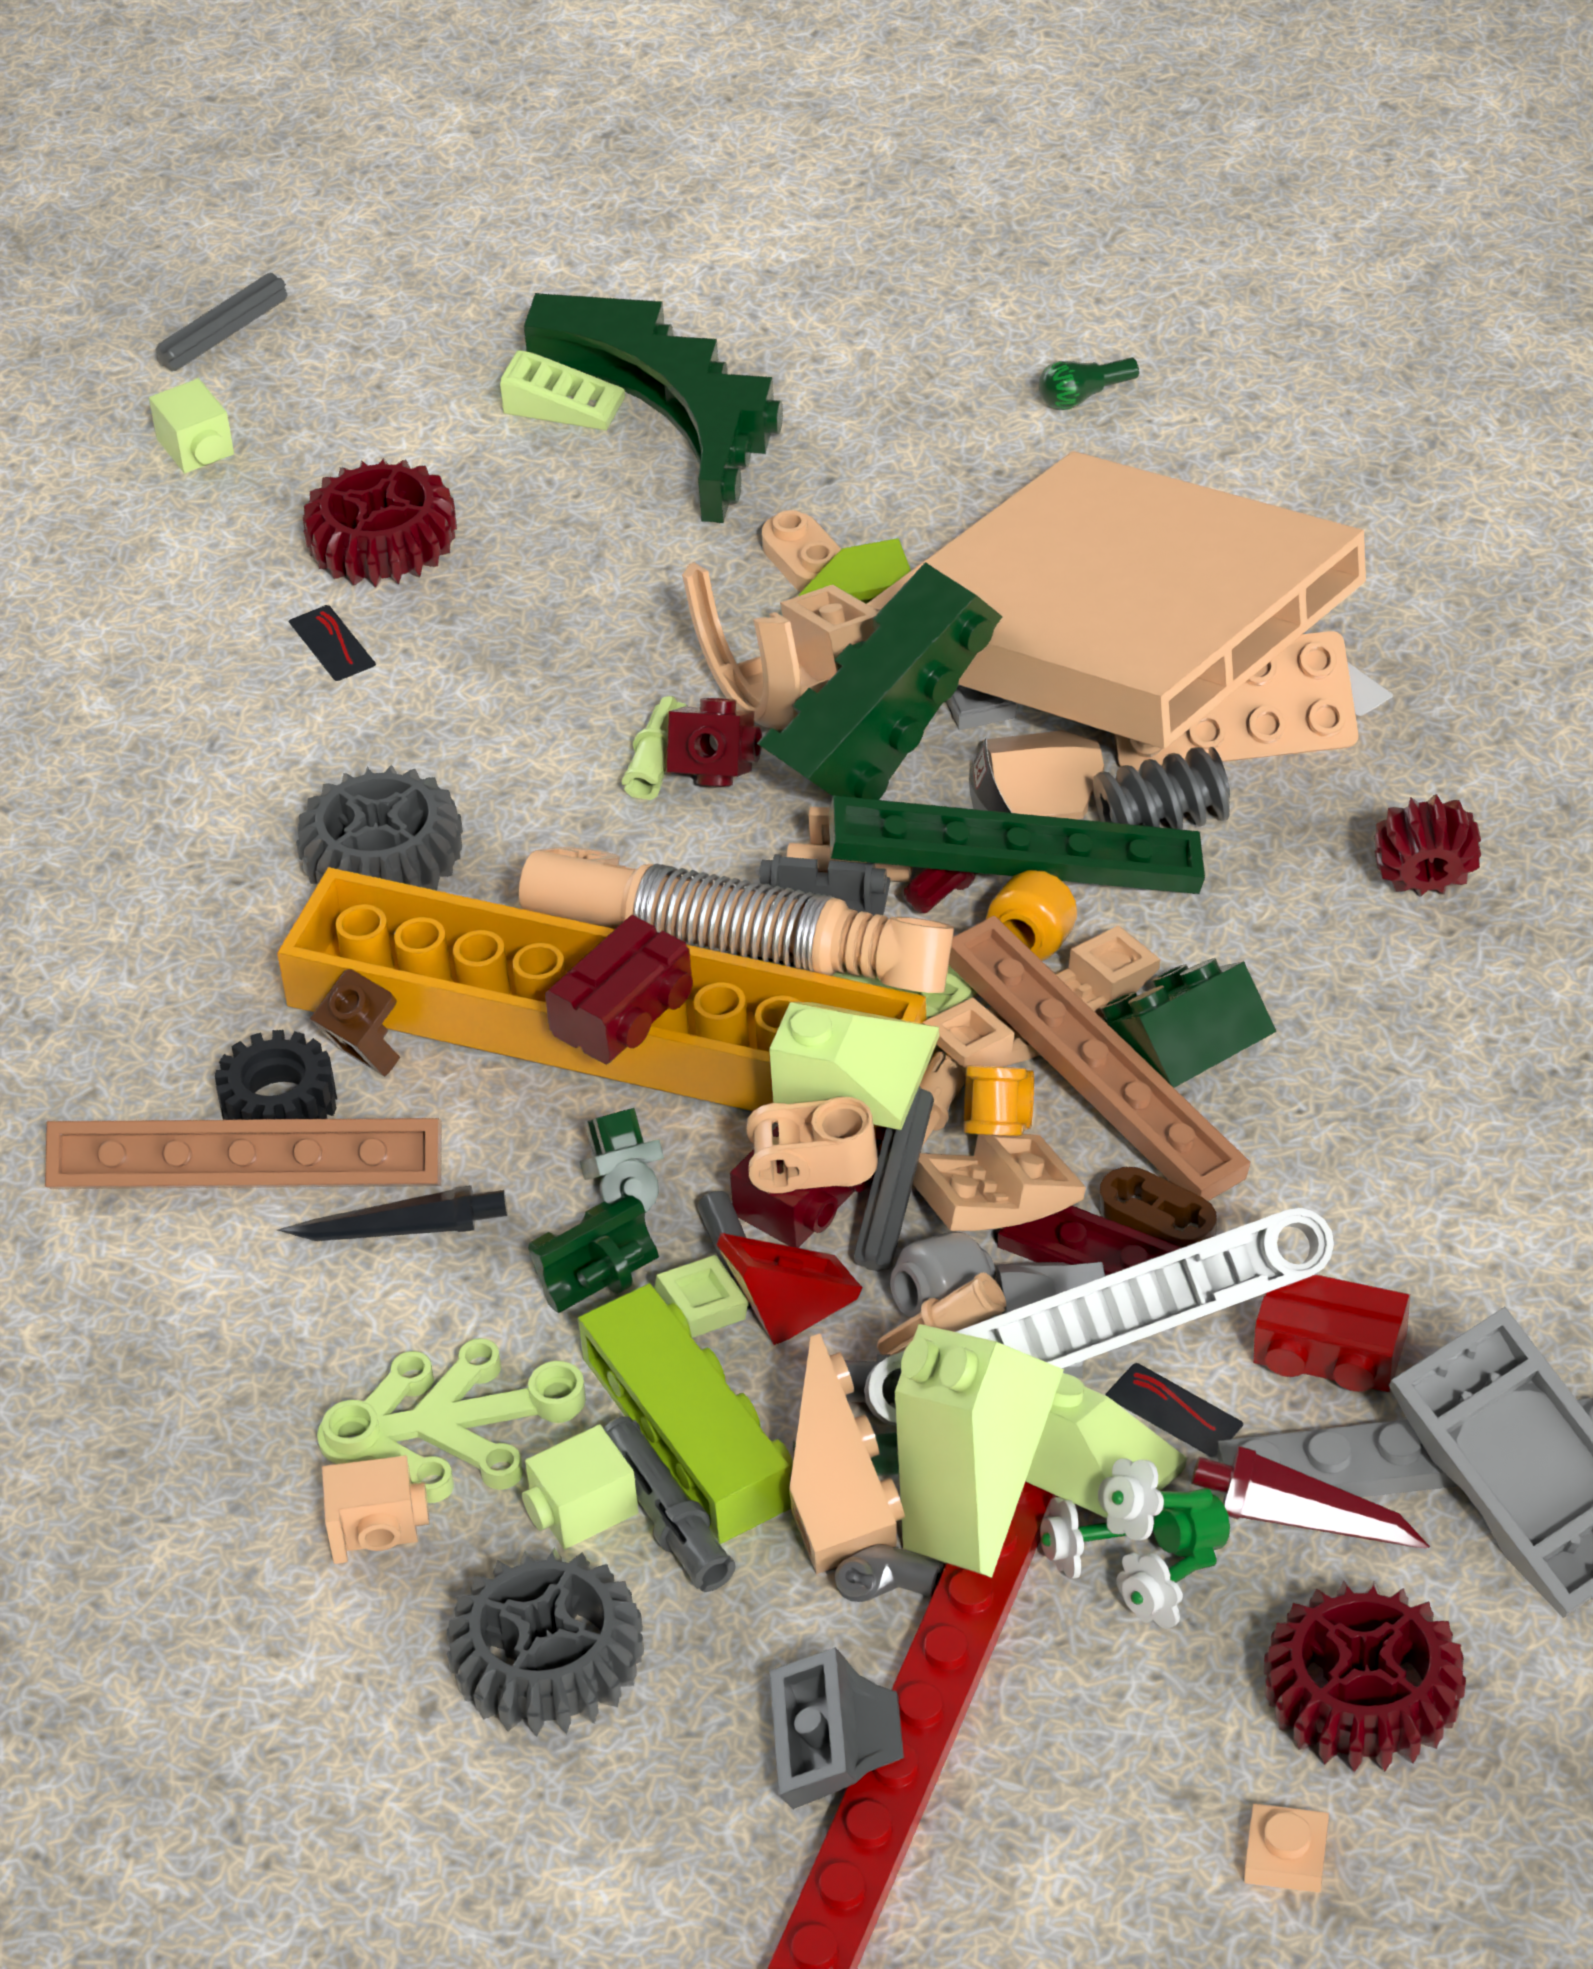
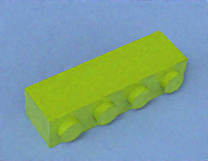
[578,1283,793,1544]

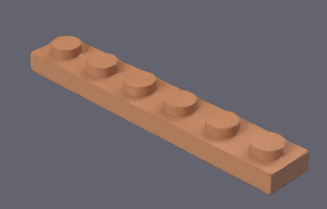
[949,916,1251,1201]
[45,1118,442,1189]

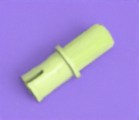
[622,696,688,800]

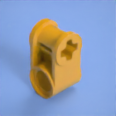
[964,1066,1034,1136]

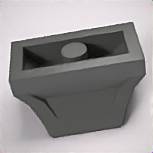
[770,1647,904,1809]

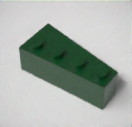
[757,562,1003,800]

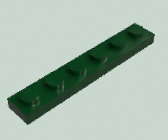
[829,795,1205,894]

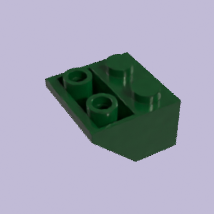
[1100,958,1277,1088]

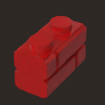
[1253,1274,1411,1392]

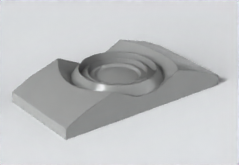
[1389,1307,1593,1618]

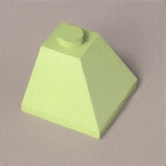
[769,1002,939,1130]
[1025,1373,1187,1518]

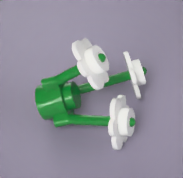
[1040,1458,1230,1629]

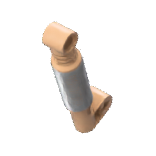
[519,847,954,993]

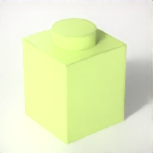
[149,378,234,474]
[522,1424,639,1550]

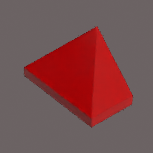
[716,1233,863,1345]

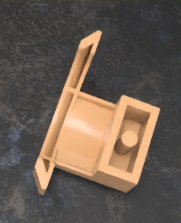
[682,562,879,730]

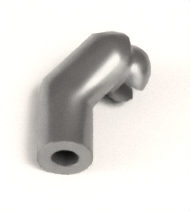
[835,1544,944,1602]

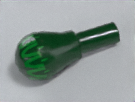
[1039,357,1139,410]

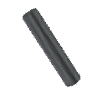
[156,273,288,371]
[854,1086,934,1272]

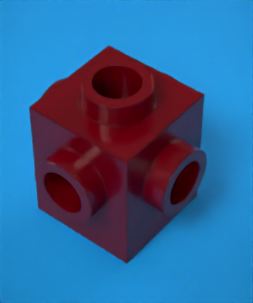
[667,698,762,786]

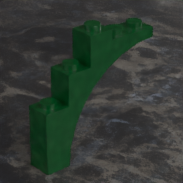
[524,293,783,523]

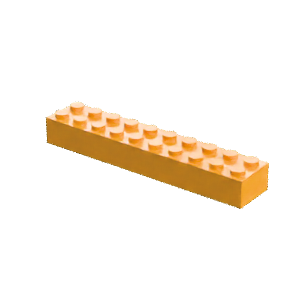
[277,867,927,1140]

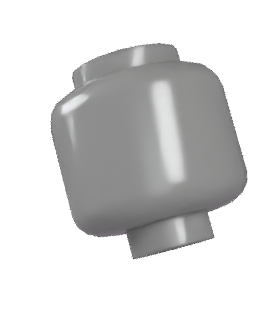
[890,1231,996,1318]

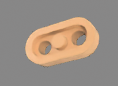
[762,510,841,592]

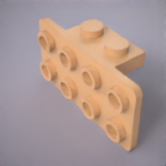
[1114,631,1358,771]

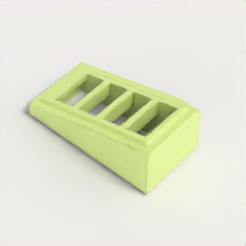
[500,350,625,431]

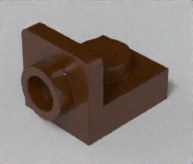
[310,969,401,1077]

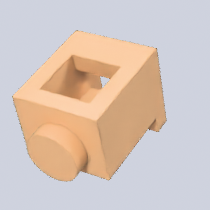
[322,1455,430,1564]

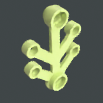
[317,1338,586,1503]

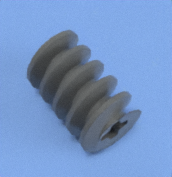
[1093,747,1230,830]

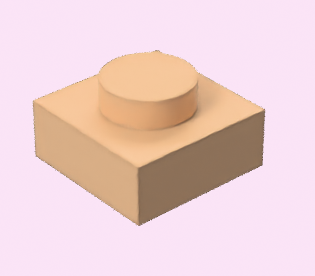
[1244,1804,1329,1893]

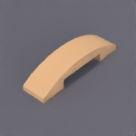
[923,925,1161,1068]

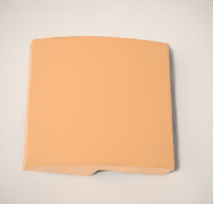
[913,1134,1086,1231]

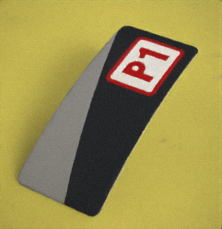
[969,738,1012,813]

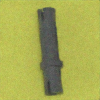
[603,1416,736,1592]

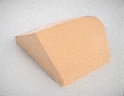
[982,730,1104,819]

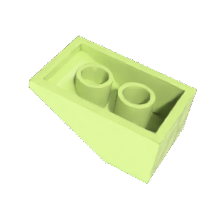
[895,1324,1064,1577]

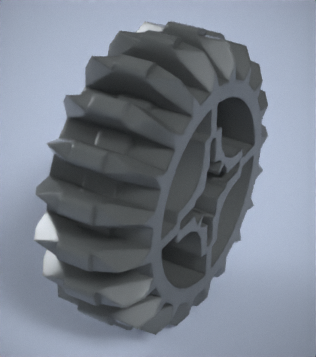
[296,765,463,890]
[447,1548,644,1737]

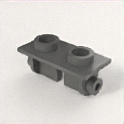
[759,854,891,916]

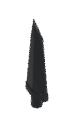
[277,1185,508,1241]

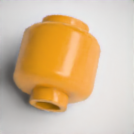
[986,870,1077,961]

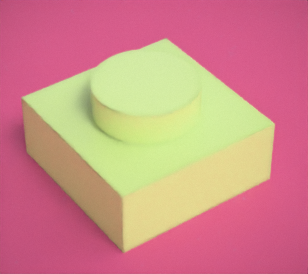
[654,1255,749,1338]

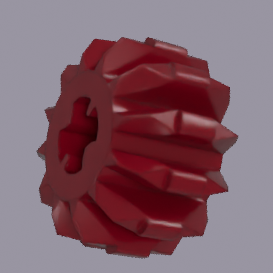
[1374,794,1481,897]

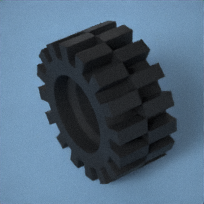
[215,1030,338,1120]

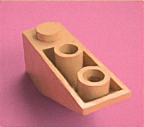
[790,1333,905,1574]

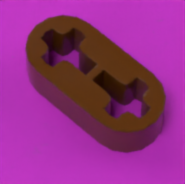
[1100,1167,1217,1248]

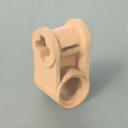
[746,1097,878,1193]

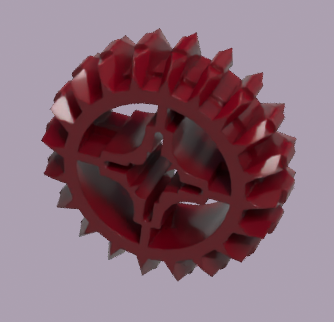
[302,458,457,587]
[1263,1581,1466,1772]

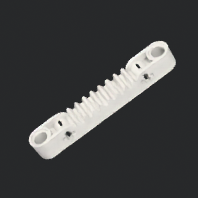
[864,1208,1334,1426]

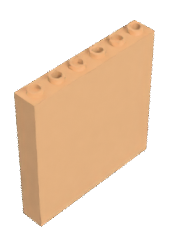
[867,451,1366,749]

